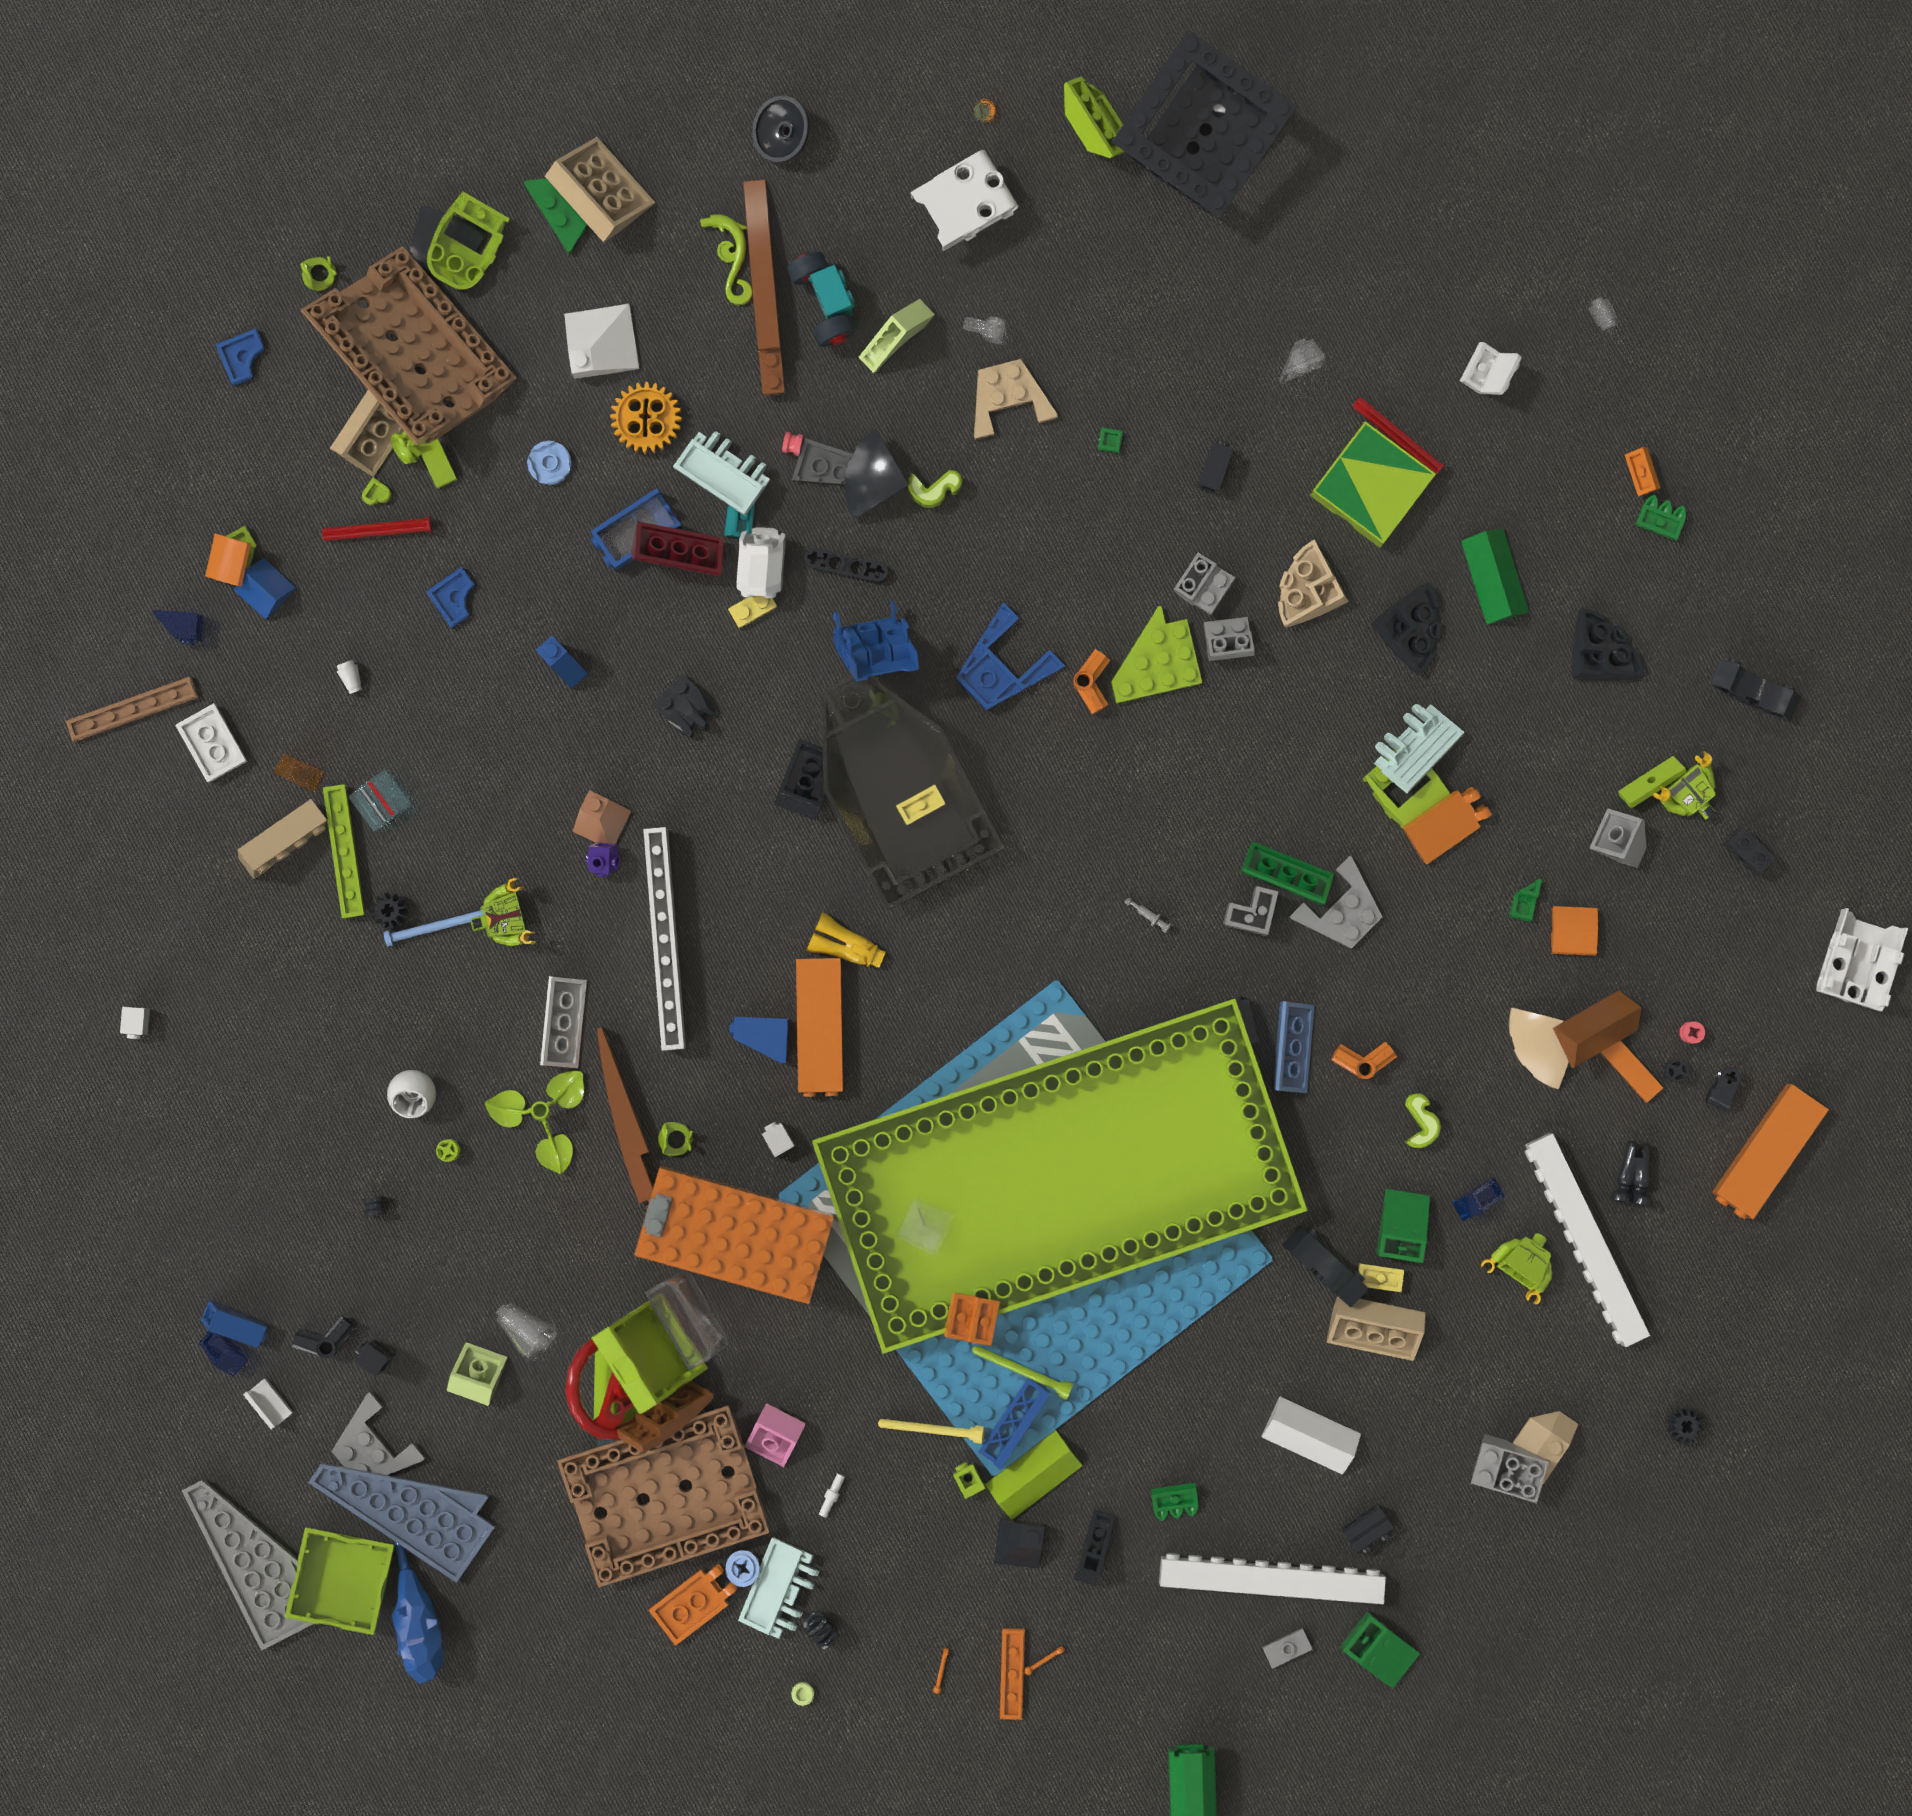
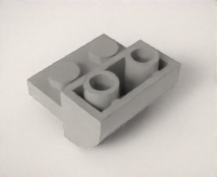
[1174,553,1235,616]
[1204,617,1254,661]

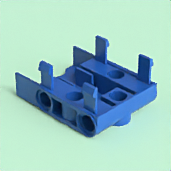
[833,601,919,682]

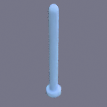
[383,910,482,947]

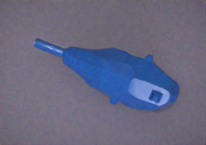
[392,1542,443,1684]

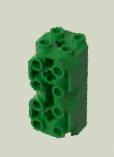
[1168,1744,1216,1816]

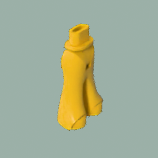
[806,912,886,968]

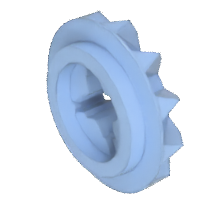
[726,1550,761,1587]

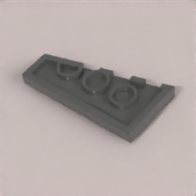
[792,438,853,484]

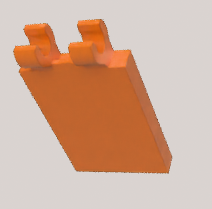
[1402,787,1491,865]
[649,1563,738,1646]

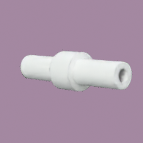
[819,1473,845,1518]

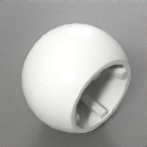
[387,1070,436,1118]

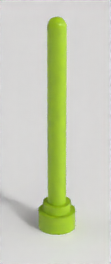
[972,1345,1074,1400]

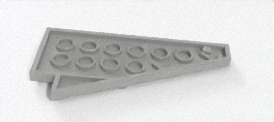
[182,1479,314,1651]

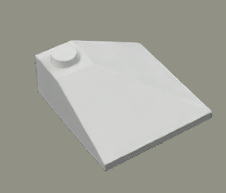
[564,304,639,379]

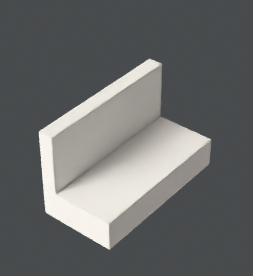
[243,1378,294,1429]

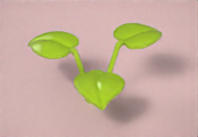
[485,1071,584,1174]

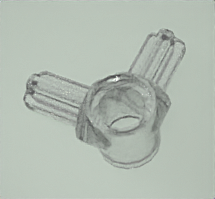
[963,316,1007,344]

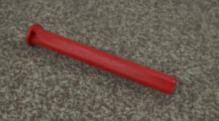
[1353,397,1445,478]
[322,516,433,541]

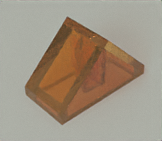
[273,753,323,792]

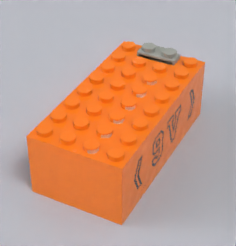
[634,1165,834,1304]

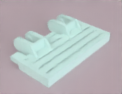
[673,431,770,516]
[1374,704,1464,793]
[738,1537,820,1639]

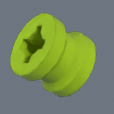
[436,1139,461,1162]

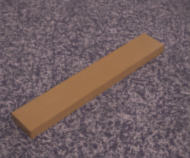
[66,677,199,742]

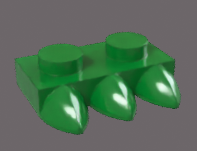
[1635,495,1686,541]
[1151,1483,1198,1521]

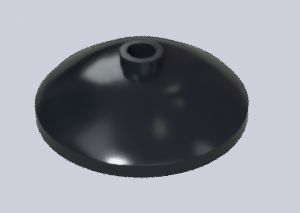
[752,95,810,163]

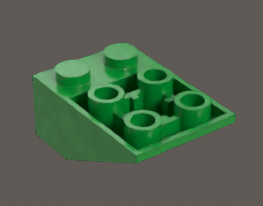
[1376,1189,1430,1263]
[1340,1611,1420,1689]

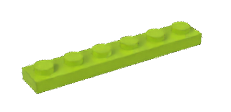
[323,784,365,919]

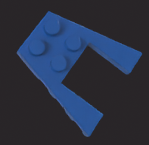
[956,603,1065,711]

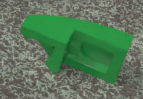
[1509,879,1542,922]

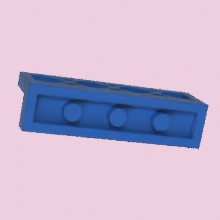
[979,1378,1050,1469]

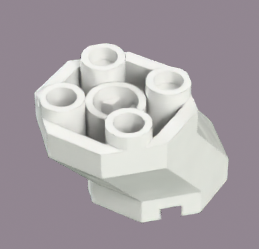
[737,527,786,598]

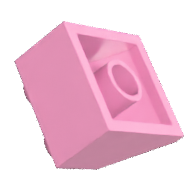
[744,1403,806,1467]

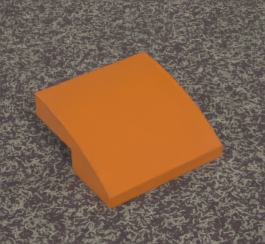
[205,534,251,587]
[1551,906,1598,956]
[944,1292,1000,1346]

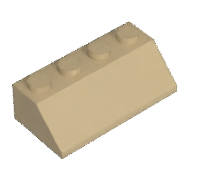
[330,390,404,477]
[1327,1296,1425,1361]

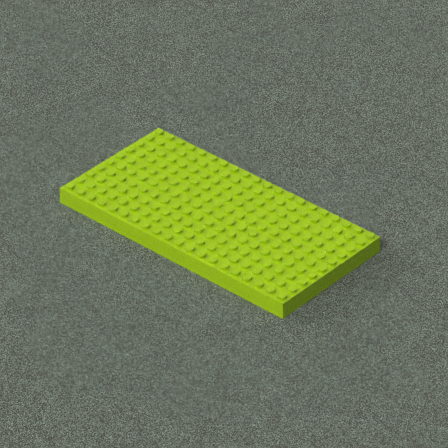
[812,999,1307,1354]

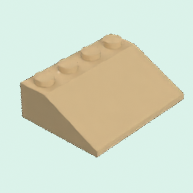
[545,137,655,242]

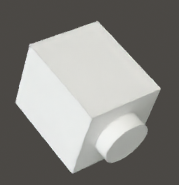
[120,1007,150,1039]
[762,1121,795,1157]

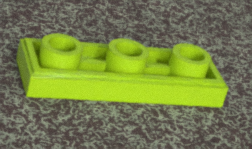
[1618,756,1687,809]

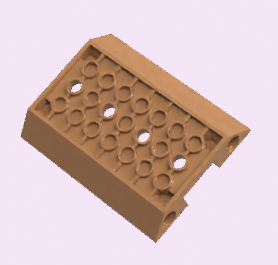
[301,246,516,445]
[557,1405,769,1588]

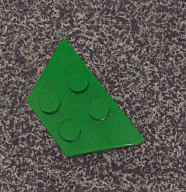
[523,178,588,254]

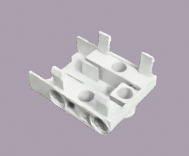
[911,150,1019,251]
[1816,908,1908,1012]

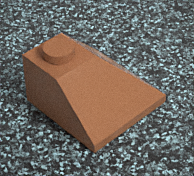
[572,790,632,844]

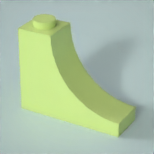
[859,299,935,373]

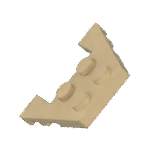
[974,359,1058,440]

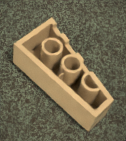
[238,799,327,879]

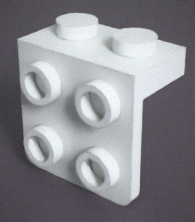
[1460,342,1521,395]

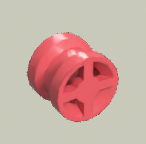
[782,431,804,456]
[1679,1022,1705,1044]

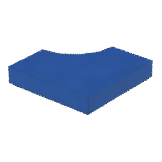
[216,328,266,386]
[426,567,476,628]

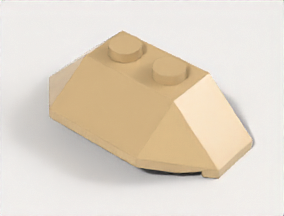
[1513,1411,1578,1483]

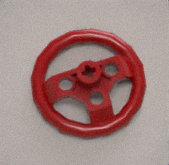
[565,1338,635,1440]

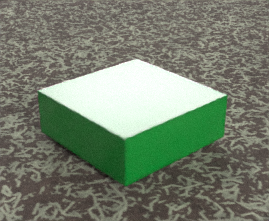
[1098,427,1123,454]

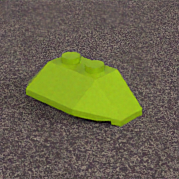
[1064,76,1124,158]

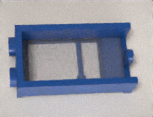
[591,488,683,571]

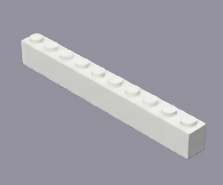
[644,827,686,1050]
[1525,1133,1650,1347]
[1159,1553,1386,1604]

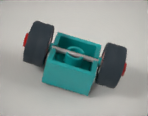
[787,252,856,347]

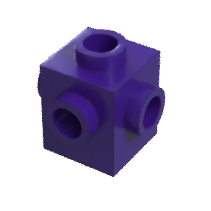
[586,842,620,877]

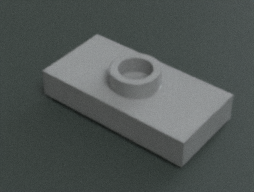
[1262,1628,1312,1668]

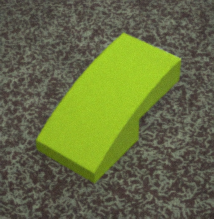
[417,438,457,489]

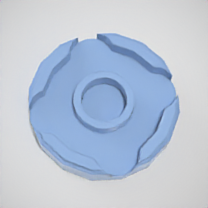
[527,441,572,485]

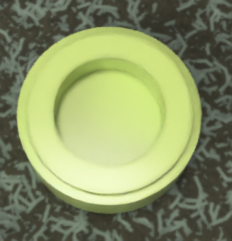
[792,1682,814,1706]

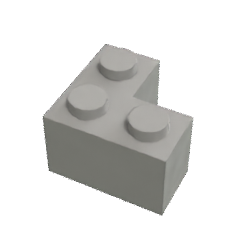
[1223,886,1278,936]

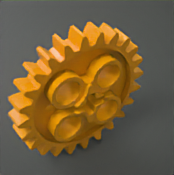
[610,382,682,454]

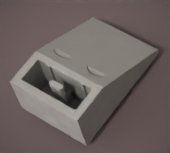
[1471,1434,1549,1503]

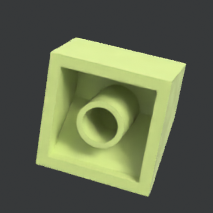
[447,1342,507,1406]

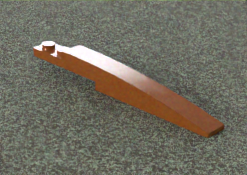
[743,180,785,396]
[597,1027,654,1209]

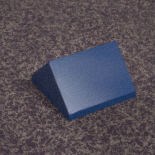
[234,558,296,620]

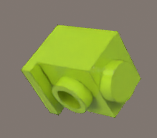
[953,1461,985,1499]

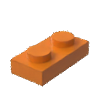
[1625,447,1660,496]

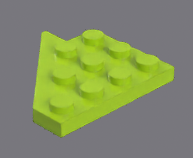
[1111,606,1202,704]

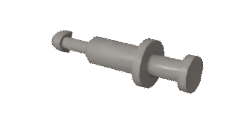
[1125,898,1172,933]

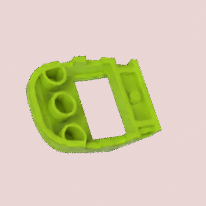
[427,192,510,289]
[1362,750,1450,828]

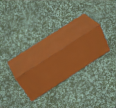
[1553,991,1642,1068]

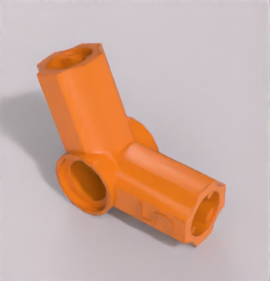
[1073,649,1110,715]
[1331,1042,1397,1079]

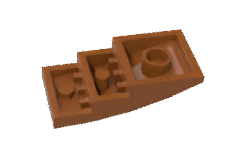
[617,1381,714,1453]

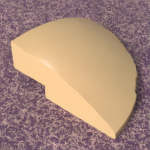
[1278,540,1349,628]
[1509,1008,1569,1089]

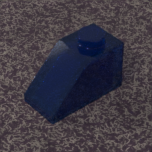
[153,610,203,645]
[1452,1177,1505,1221]
[199,1331,248,1377]

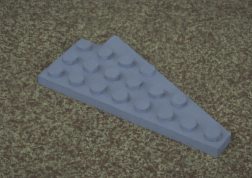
[308,1463,495,1583]

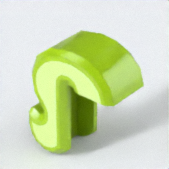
[908,470,962,508]
[1404,1093,1441,1148]

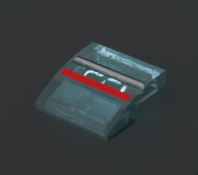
[348,769,412,832]

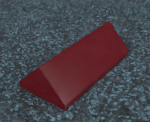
[630,521,724,576]

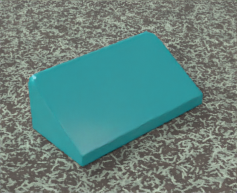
[724,503,755,538]

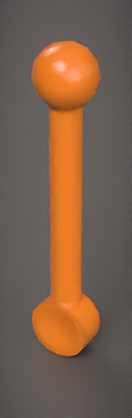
[1024,1646,1065,1675]
[933,1648,949,1694]

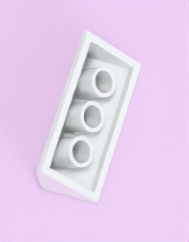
[540,976,587,1068]
[1261,1396,1361,1474]

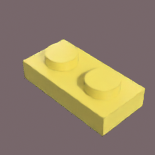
[728,596,777,629]
[896,785,945,825]
[1358,1263,1404,1292]

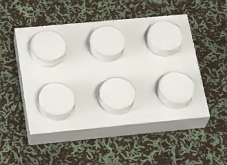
[176,703,247,783]

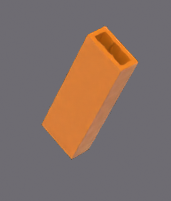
[796,958,843,1097]
[1712,1084,1829,1220]

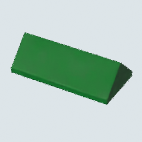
[1461,528,1529,625]
[1240,841,1334,906]

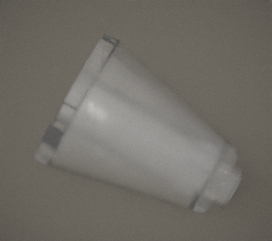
[496,1303,558,1363]

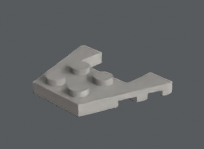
[1289,856,1382,949]
[331,1391,426,1475]

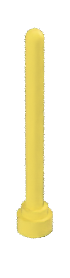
[878,1419,985,1444]

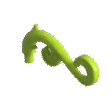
[700,215,753,305]

